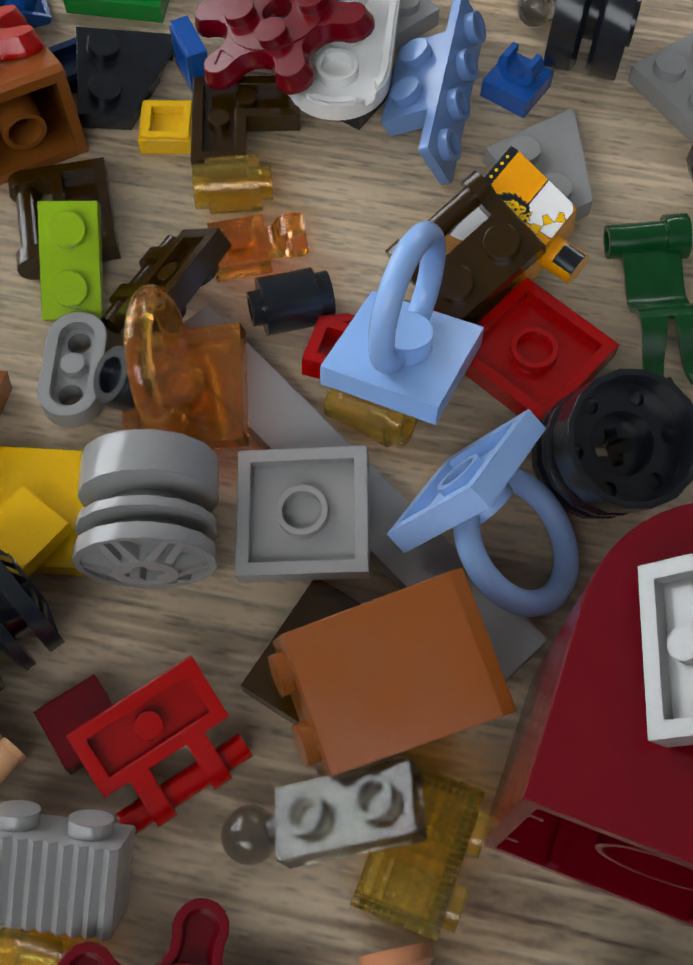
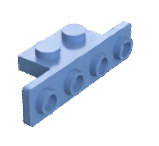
[381,0,486,185]

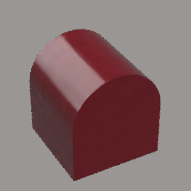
[480,503,693,928]

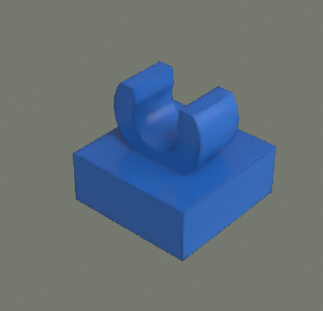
[480,42,554,118]

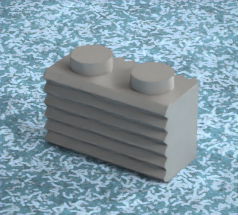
[0,800,136,942]

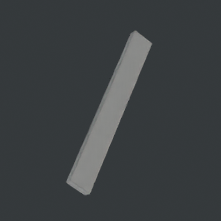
[163,305,548,682]

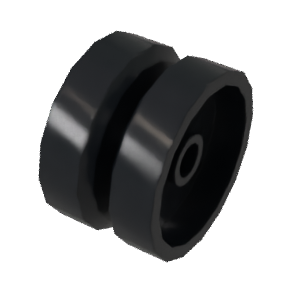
[543,0,642,81]

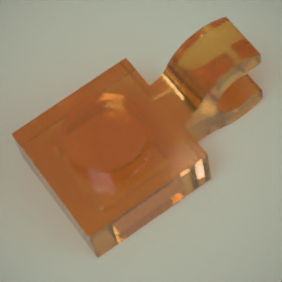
[207,212,309,282]

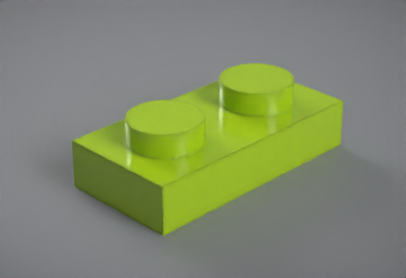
[37,201,104,322]

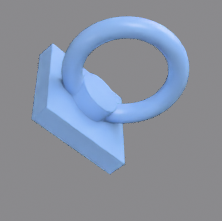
[320,221,484,425]
[387,409,580,617]

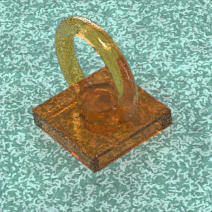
[122,284,249,450]

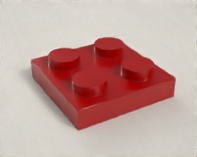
[464,277,620,421]

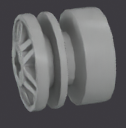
[72,429,219,588]

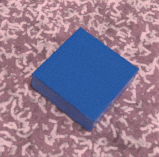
[169,15,208,93]

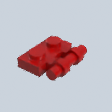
[66,655,253,835]

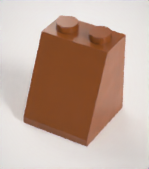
[0,45,89,185]
[268,567,517,776]

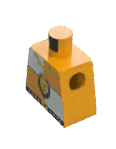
[445,146,589,287]

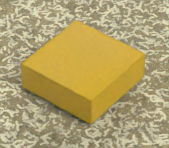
[138,100,192,154]
[0,485,74,578]

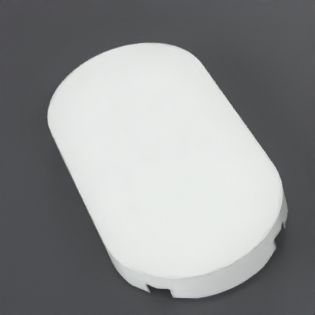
[288,0,400,121]

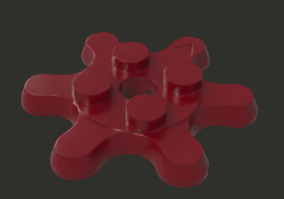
[194,0,375,95]

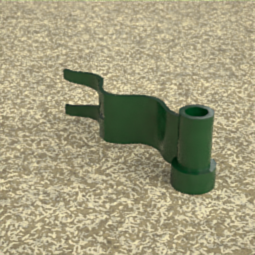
[603,213,693,385]

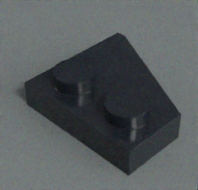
[76,27,175,130]

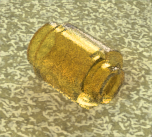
[192,154,274,215]

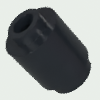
[246,267,336,336]

